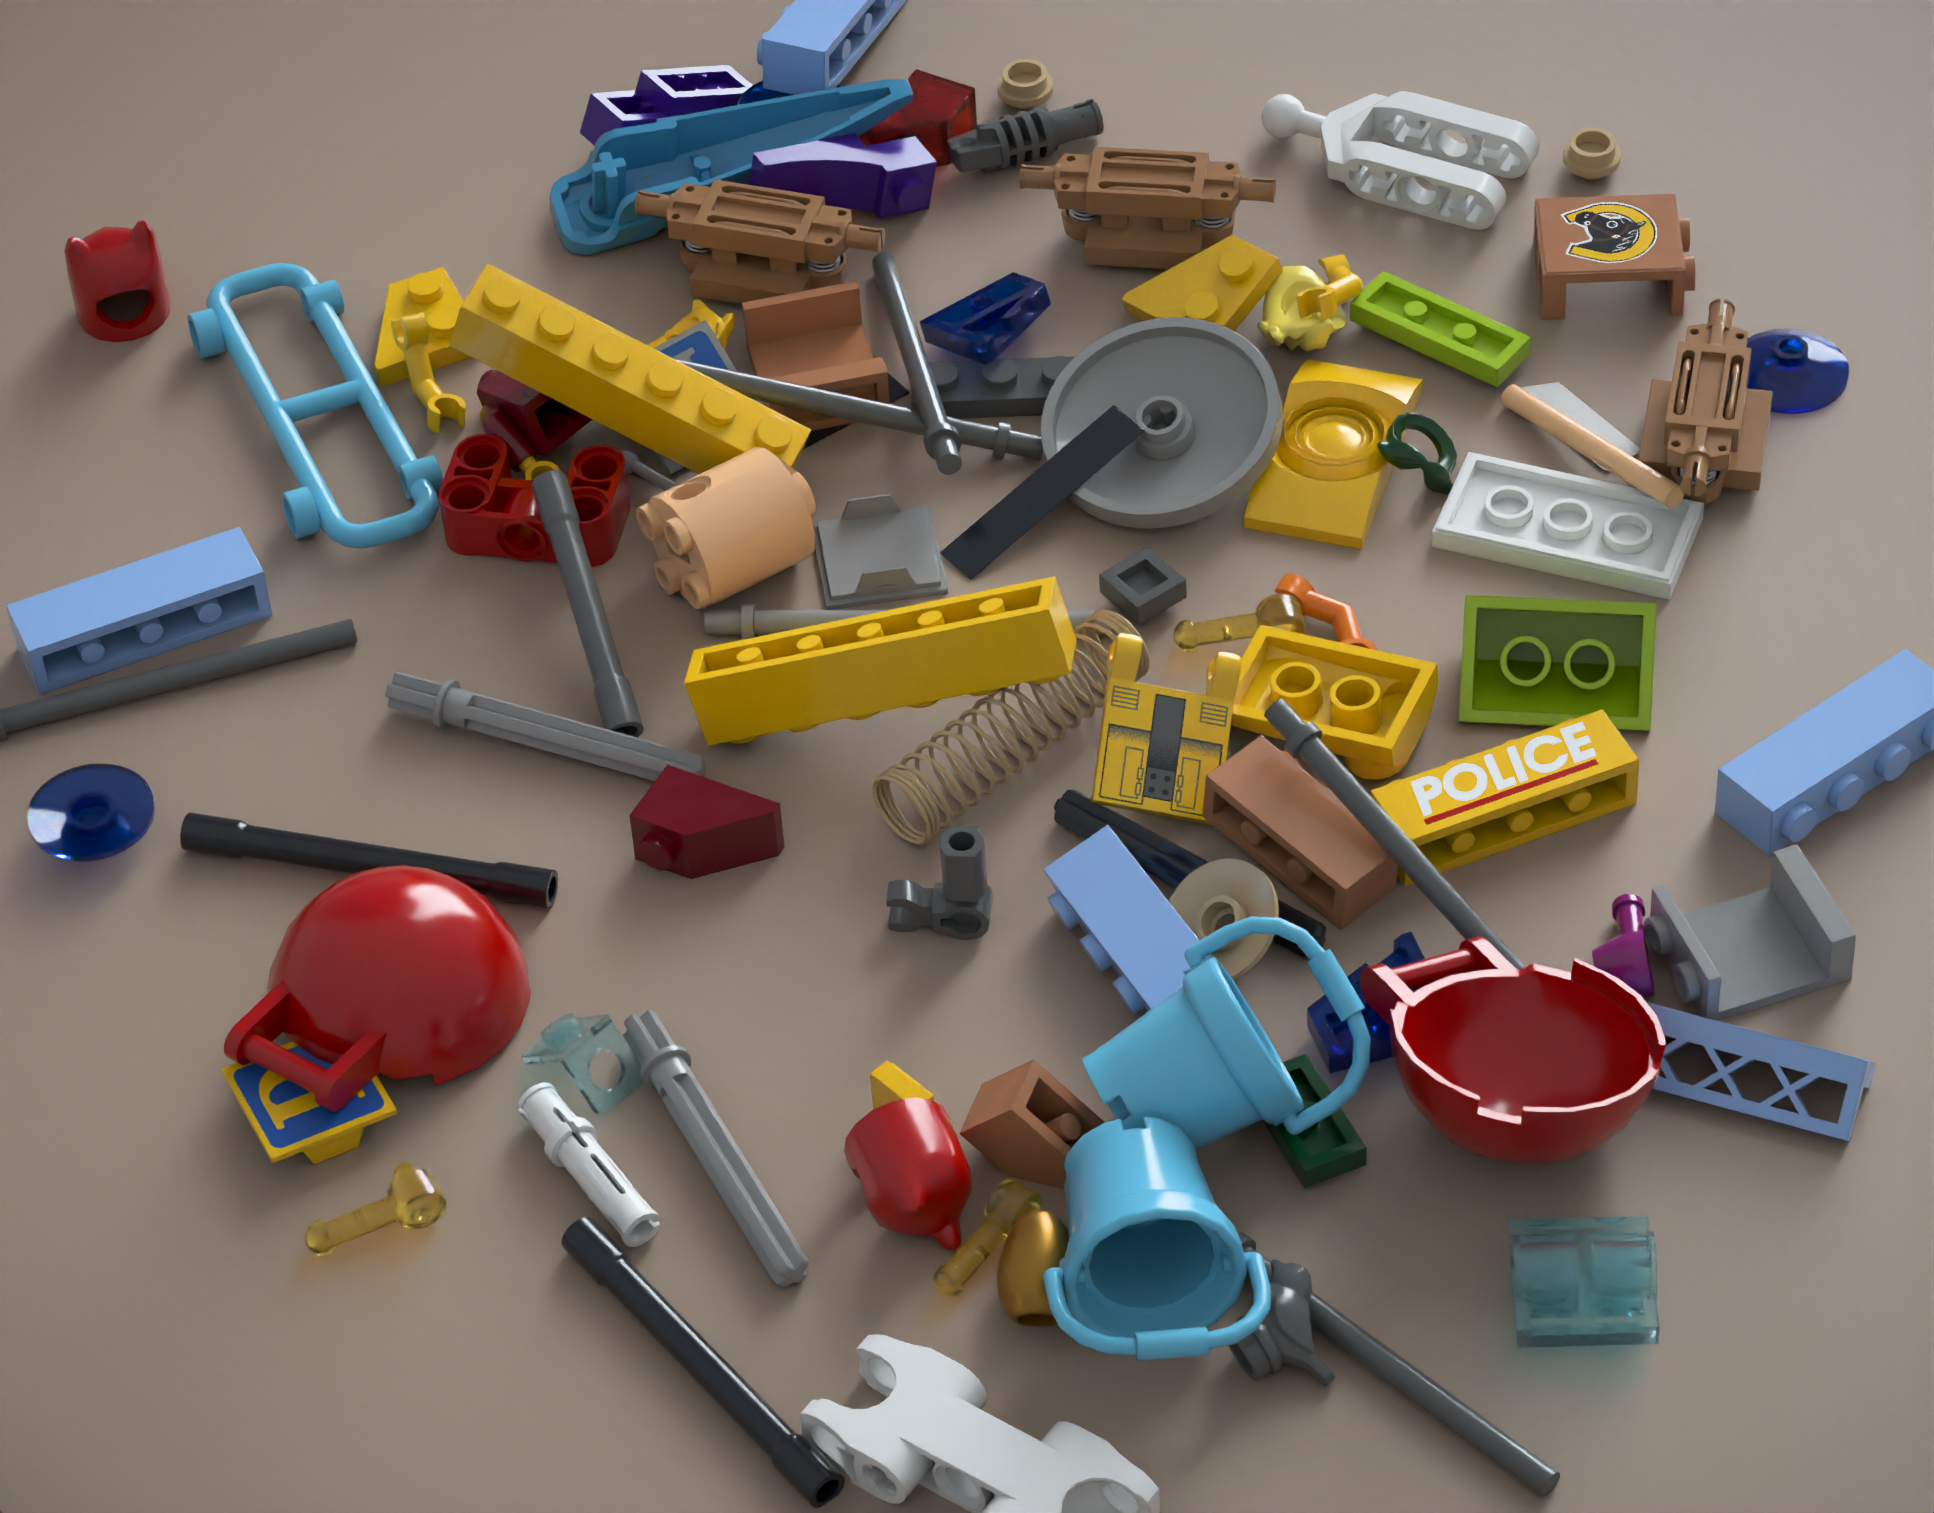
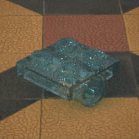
[1507,1216,1660,1348]

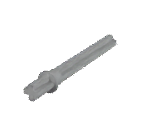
[385,671,706,781]
[623,1010,809,1288]

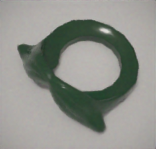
[1377,412,1457,495]

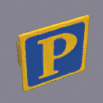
[221,1041,397,1165]

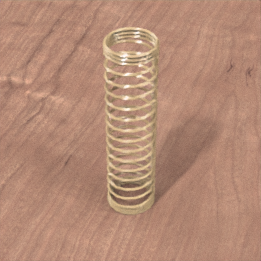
[872,609,1149,845]

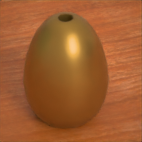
[997,1210,1069,1327]

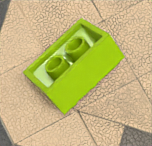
[1459,595,1657,731]

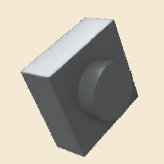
[1099,547,1187,625]

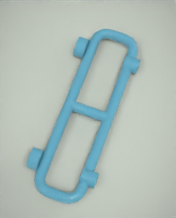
[187,263,443,549]

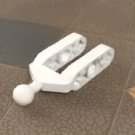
[1261,91,1540,230]

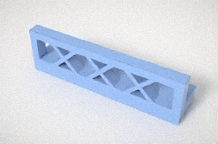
[1647,1002,1876,1141]

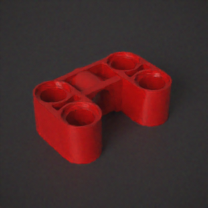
[439,434,631,567]

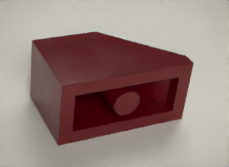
[629,764,785,879]

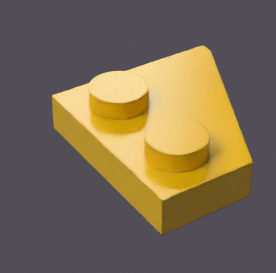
[1121,235,1283,331]
[374,267,471,387]

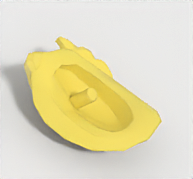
[1257,266,1347,352]

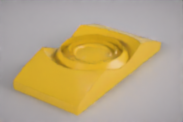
[1244,359,1423,550]

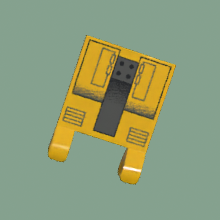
[1091,633,1242,826]

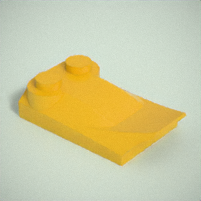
[1231,625,1439,780]

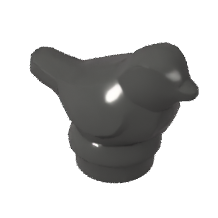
[1228,1259,1335,1386]

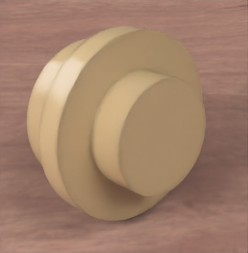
[997,59,1053,110]
[1563,128,1621,180]

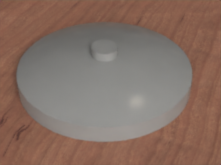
[1041,317,1283,529]

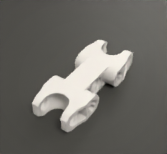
[800,1334,1160,1513]

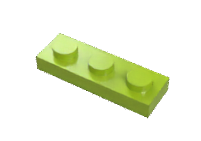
[1350,271,1531,387]

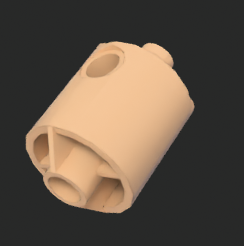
[636,447,816,609]

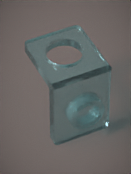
[521,1013,643,1114]

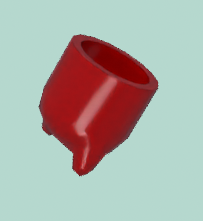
[64,220,170,342]
[844,1098,972,1250]

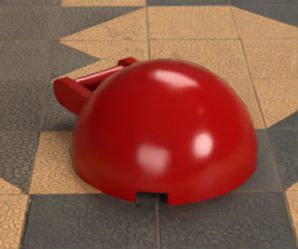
[224,865,531,1112]
[1360,936,1666,1165]

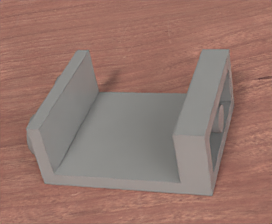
[1644,844,1856,1021]

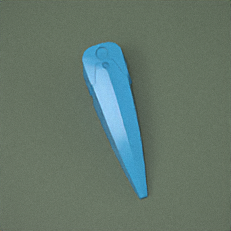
[550,79,913,255]

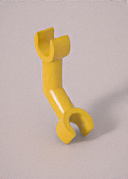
[1296,254,1363,320]
[391,312,466,434]

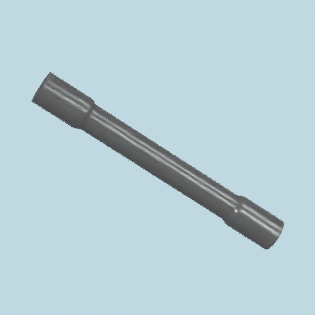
[531,470,644,738]

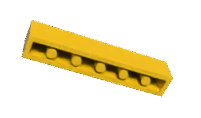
[449,263,811,474]
[684,576,1077,746]

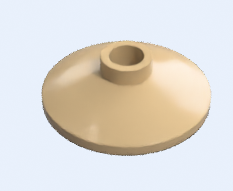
[1169,858,1279,980]

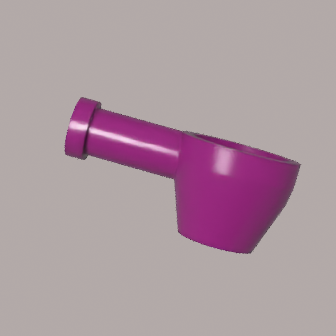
[1592,894,1655,997]

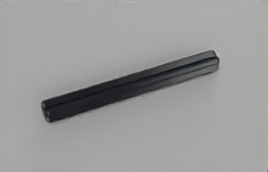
[1054,789,1327,959]

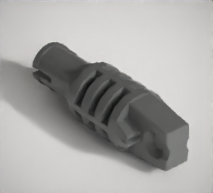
[947,99,1104,173]

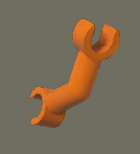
[1273,573,1377,650]

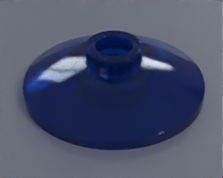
[1747,329,1849,414]
[26,764,155,862]

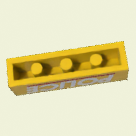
[1371,709,1639,886]

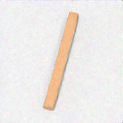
[1501,384,1684,508]

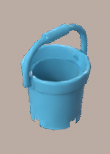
[1082,916,1371,1151]
[1043,1117,1271,1361]

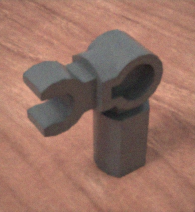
[886,826,993,940]

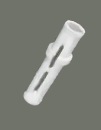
[517,1082,661,1247]

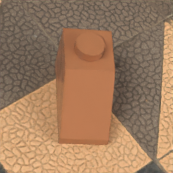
[959,1059,1105,1189]

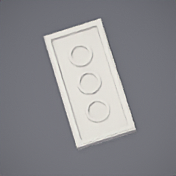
[1432,452,1704,600]

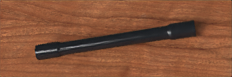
[180,812,558,908]
[561,1217,845,1508]

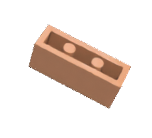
[1202,735,1398,930]

